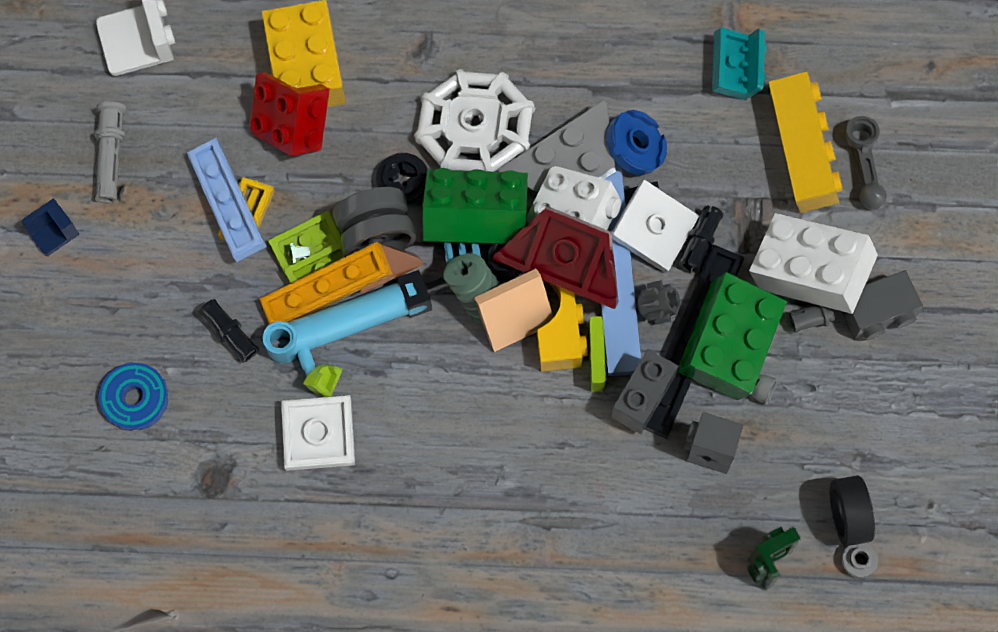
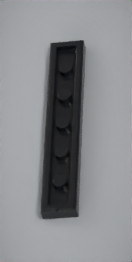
[644,245,745,439]

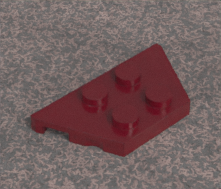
[493,206,619,309]

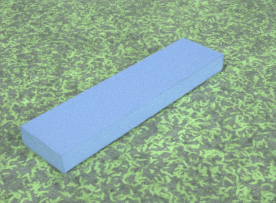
[187,138,267,262]

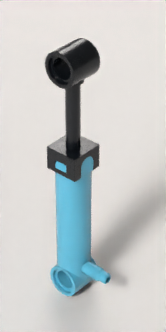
[263,243,521,376]

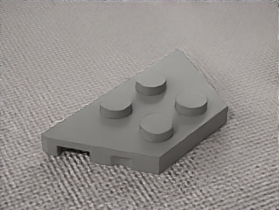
[498,100,616,195]

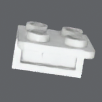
[96,0,176,76]
[526,166,621,230]

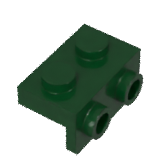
[747,527,801,591]

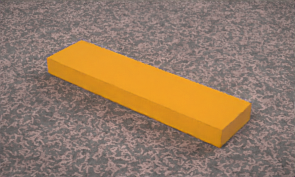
[259,242,393,325]

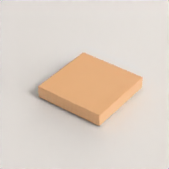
[474,269,554,352]

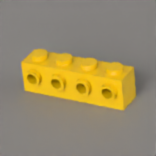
[769,71,843,213]

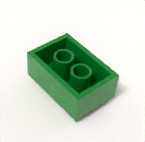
[423,168,528,244]
[677,272,787,400]

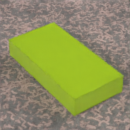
[588,316,606,392]

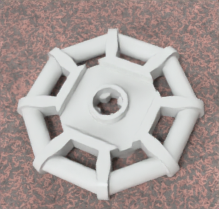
[414,69,535,172]

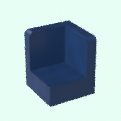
[21,198,80,256]

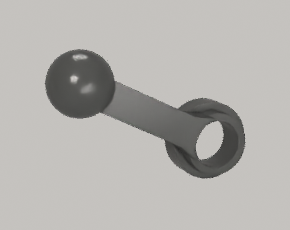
[845,116,887,210]

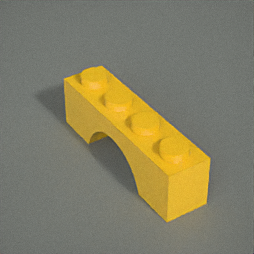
[537,280,588,372]

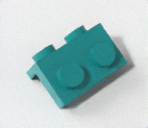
[712,27,767,100]

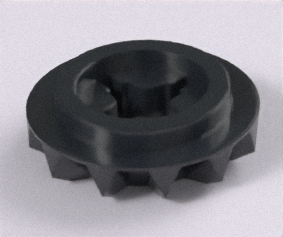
[376,153,428,204]

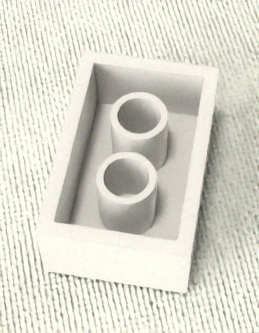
[749,213,878,314]

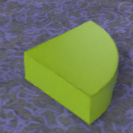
[303,364,343,398]

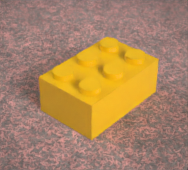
[262,0,346,107]

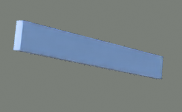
[601,119,641,376]

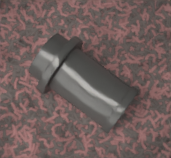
[789,305,835,333]

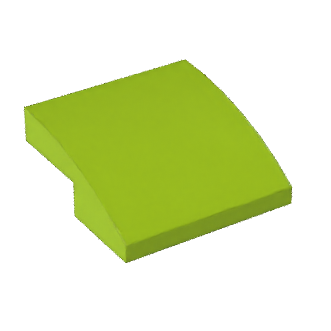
[268,211,344,284]

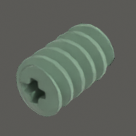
[443,253,500,325]

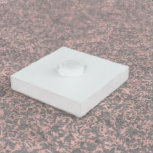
[612,180,699,273]
[281,395,355,471]

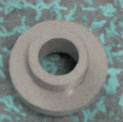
[842,543,878,578]

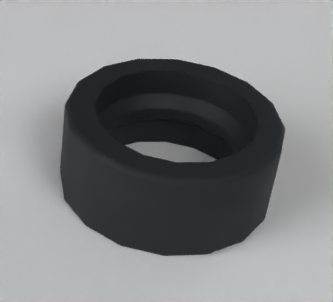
[830,475,875,546]

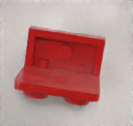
[250,72,330,156]

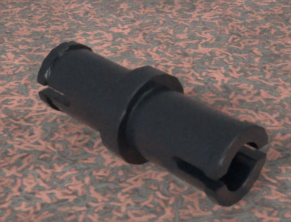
[679,205,724,273]
[198,299,259,363]

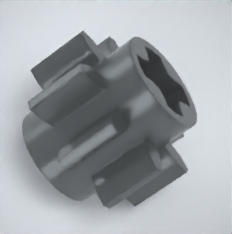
[638,280,680,325]

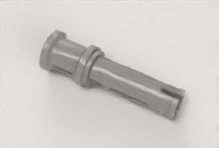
[95,101,127,203]

